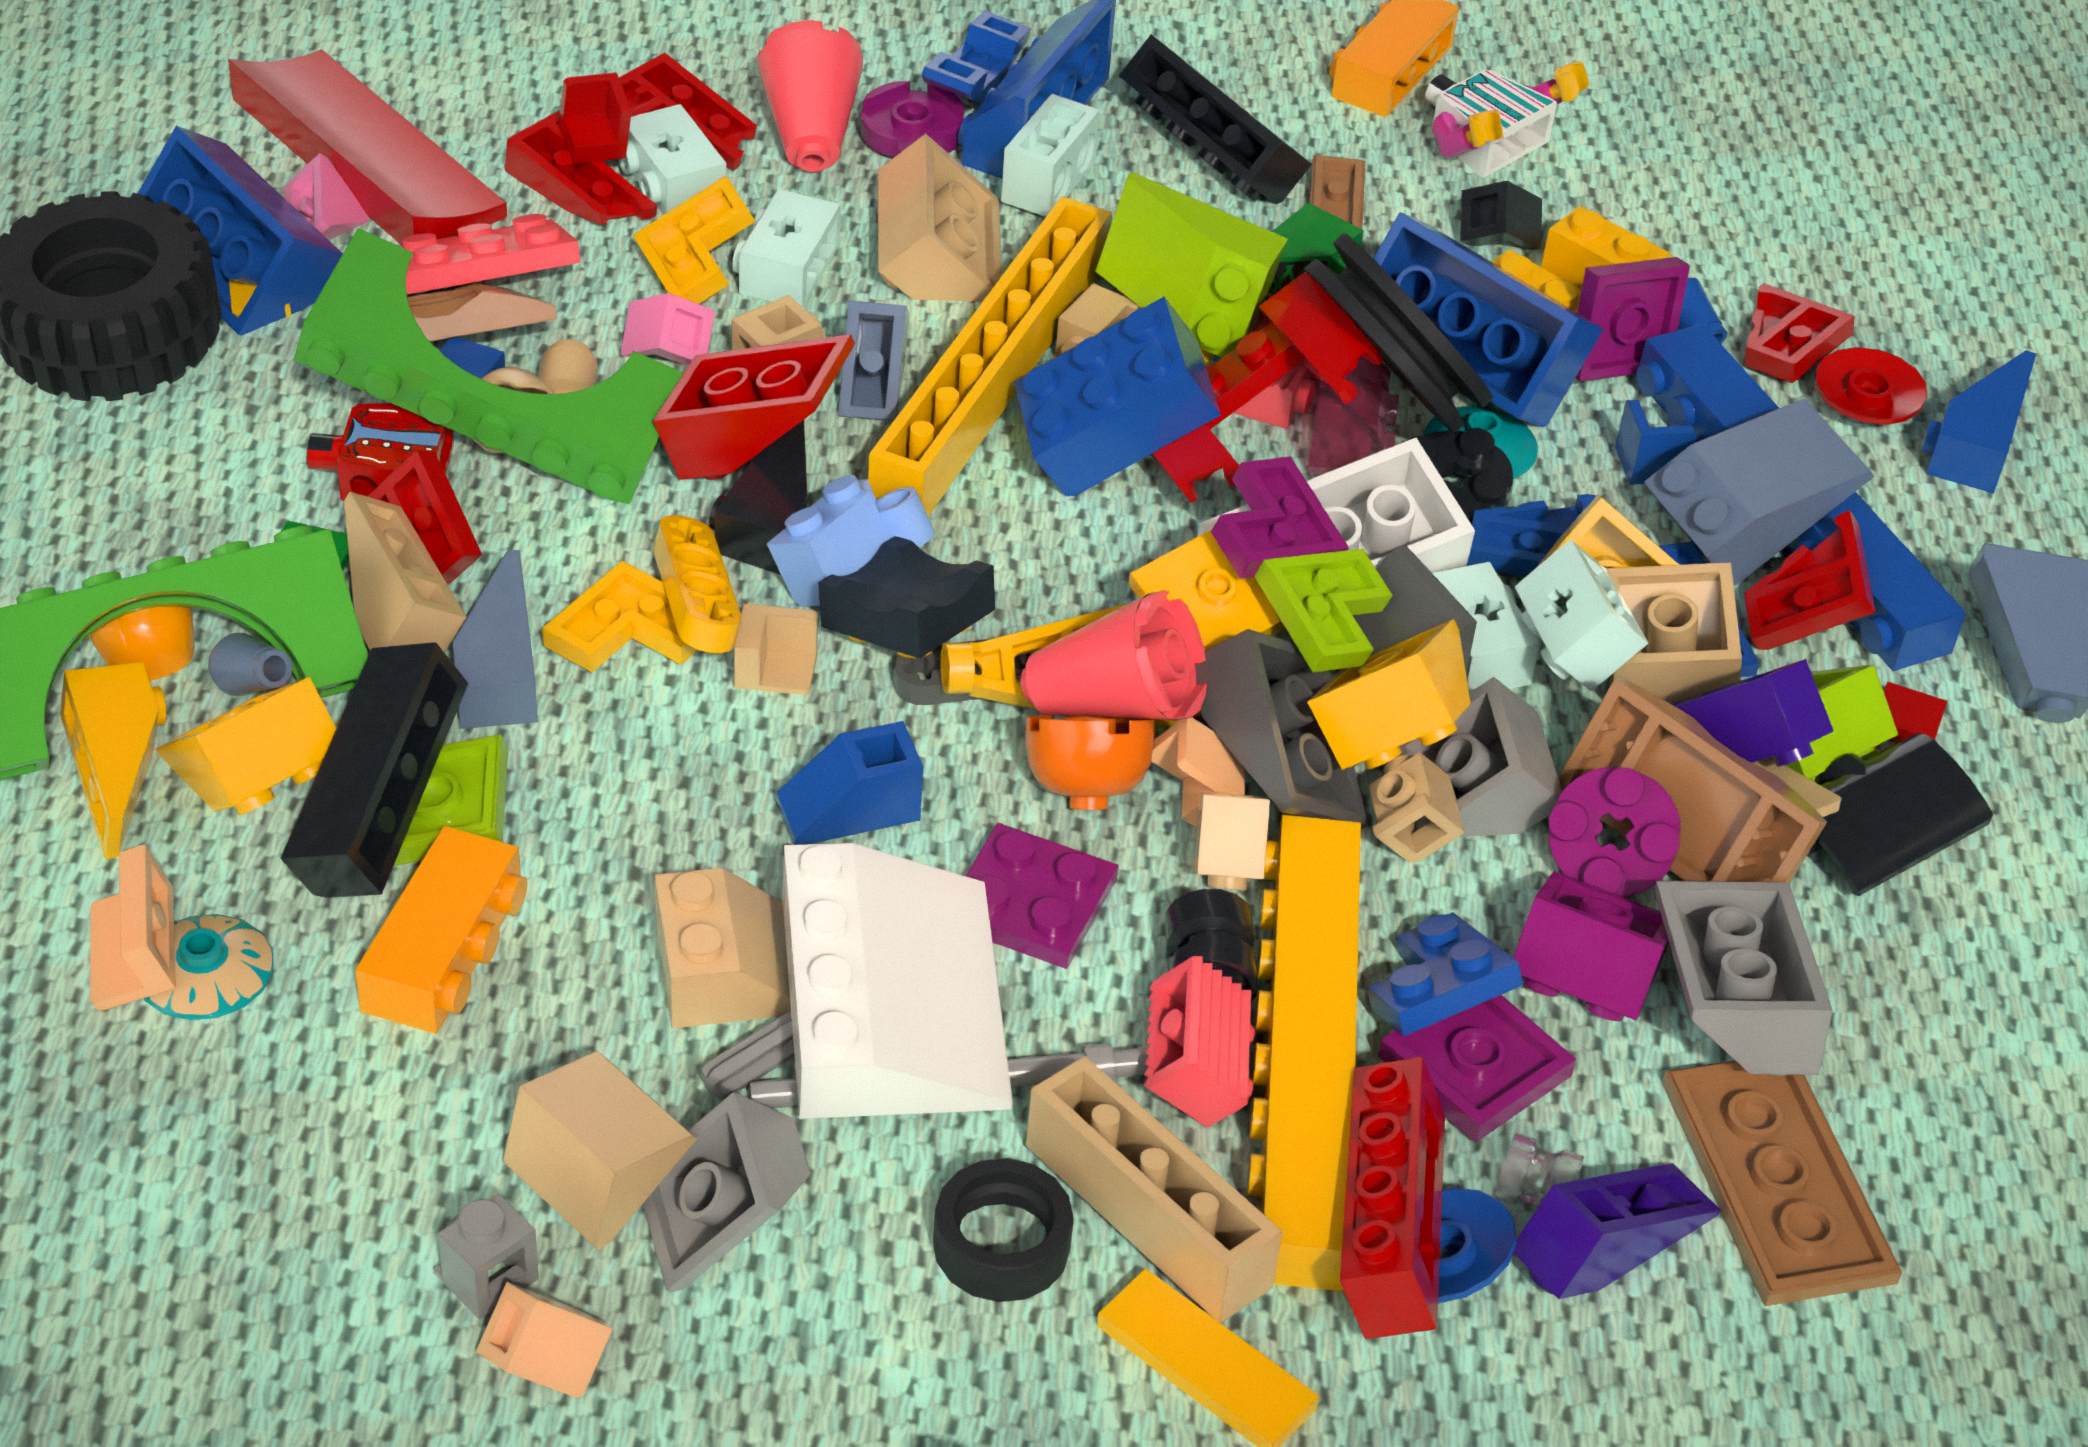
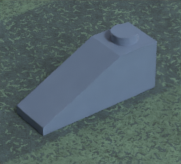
[453,550,538,729]

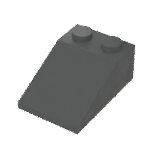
[1195,629,1369,829]

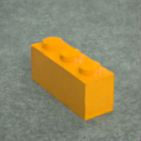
[1329,0,1459,118]
[355,826,527,1034]

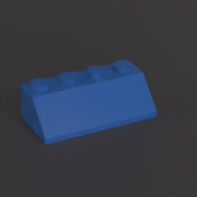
[958,0,1116,179]
[137,125,343,336]

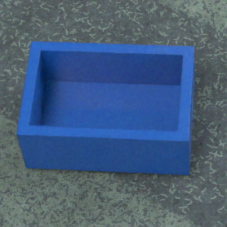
[1014,296,1221,497]

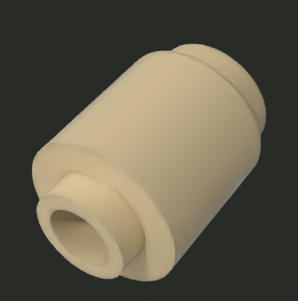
[538,339,598,394]

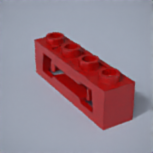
[1340,1056,1445,1340]

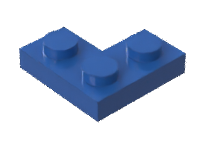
[1367,912,1523,1037]

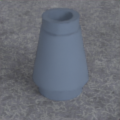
[208,633,292,696]

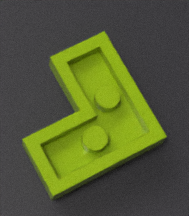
[1254,549,1393,673]

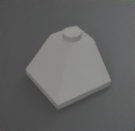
[643,1092,811,1292]

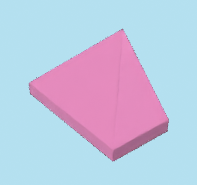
[284,153,368,240]

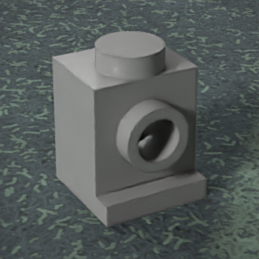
[433,1193,539,1320]

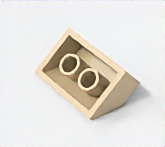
[878,134,1002,302]

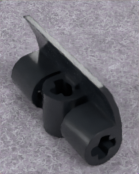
[1807,733,1993,896]

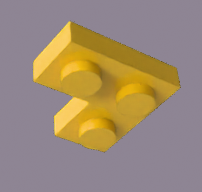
[633,176,756,304]
[542,561,698,673]

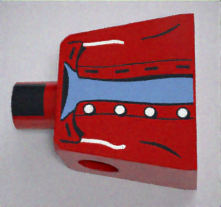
[307,403,454,501]

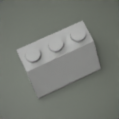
[1655,881,1833,1076]

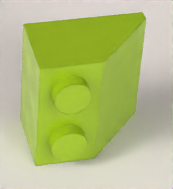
[1771,664,1898,784]

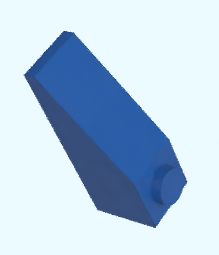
[1921,350,2037,494]

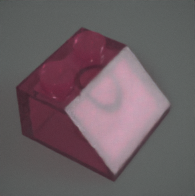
[1307,357,1399,477]

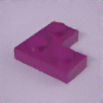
[1211,456,1349,579]

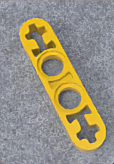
[653,515,741,653]

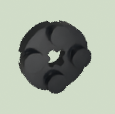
[1405,428,1513,524]

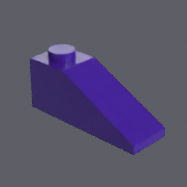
[1671,659,1834,767]
[1513,1163,1721,1299]

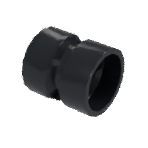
[1165,889,1258,1002]

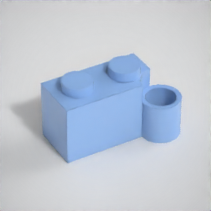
[767,475,935,606]

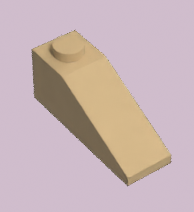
[344,492,467,653]

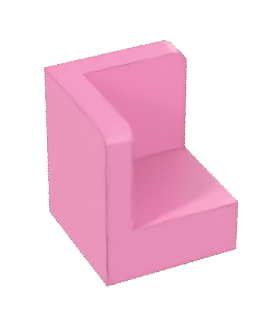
[621,293,715,366]

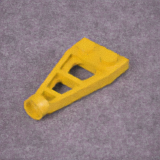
[940,604,1201,727]

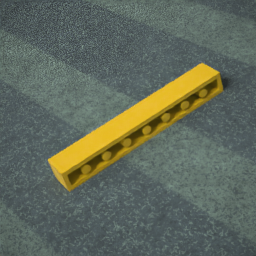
[868,196,1112,517]
[1246,815,1361,1291]

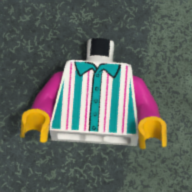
[1425,62,1590,178]

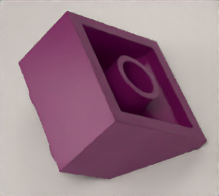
[1513,871,1669,1022]

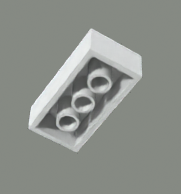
[1198,438,1475,641]

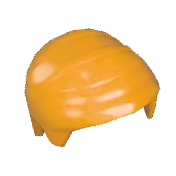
[90,606,195,681]

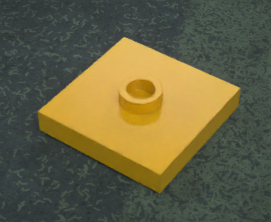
[1129,529,1286,651]

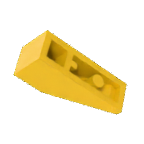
[60,662,166,860]

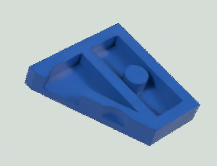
[1467,494,1596,577]

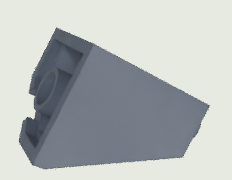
[1969,543,2088,723]

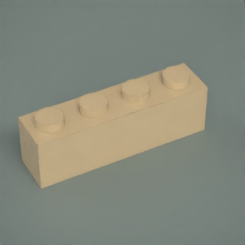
[1026,1056,1283,1323]

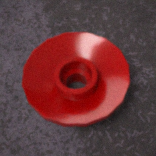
[1814,347,1928,425]

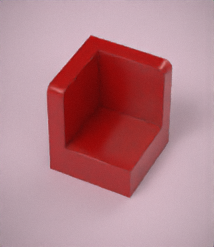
[559,72,632,164]

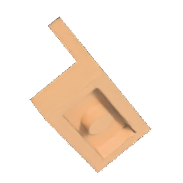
[90,844,176,1010]

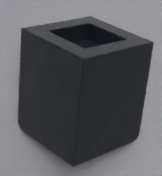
[1460,181,1542,250]

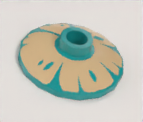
[143,914,273,1020]

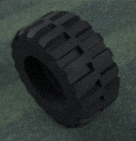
[0,191,222,401]

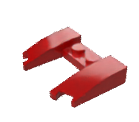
[505,52,757,225]
[1150,271,1384,503]

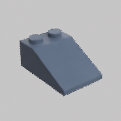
[1644,398,1874,585]

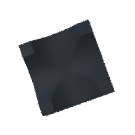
[818,536,995,659]

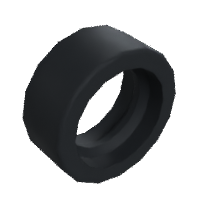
[933,1158,1074,1302]

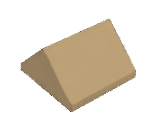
[503,1051,697,1250]

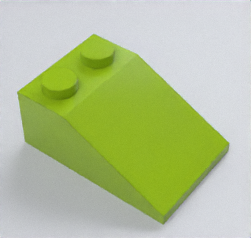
[1095,171,1288,358]

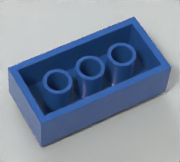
[1373,212,1604,427]

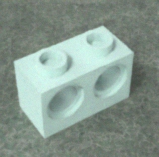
[1001,94,1100,217]

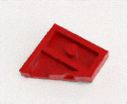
[1745,283,1855,383]
[367,450,483,584]
[1744,510,1876,650]

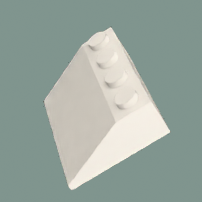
[782,843,1013,1119]

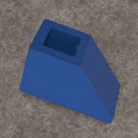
[776,721,923,845]

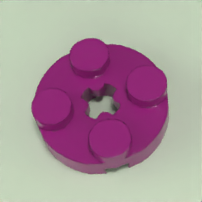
[859,81,965,159]
[1549,767,1681,897]

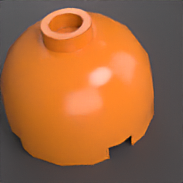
[1025,715,1155,810]

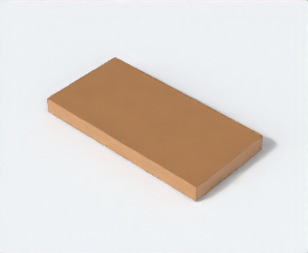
[1662,1060,1902,1307]

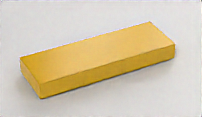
[1097,1268,1319,1447]

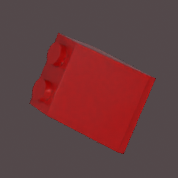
[653,334,855,480]

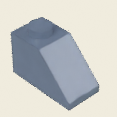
[838,300,910,421]

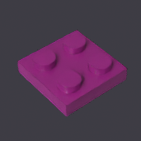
[1575,257,1690,381]
[966,822,1119,969]
[1378,995,1576,1143]

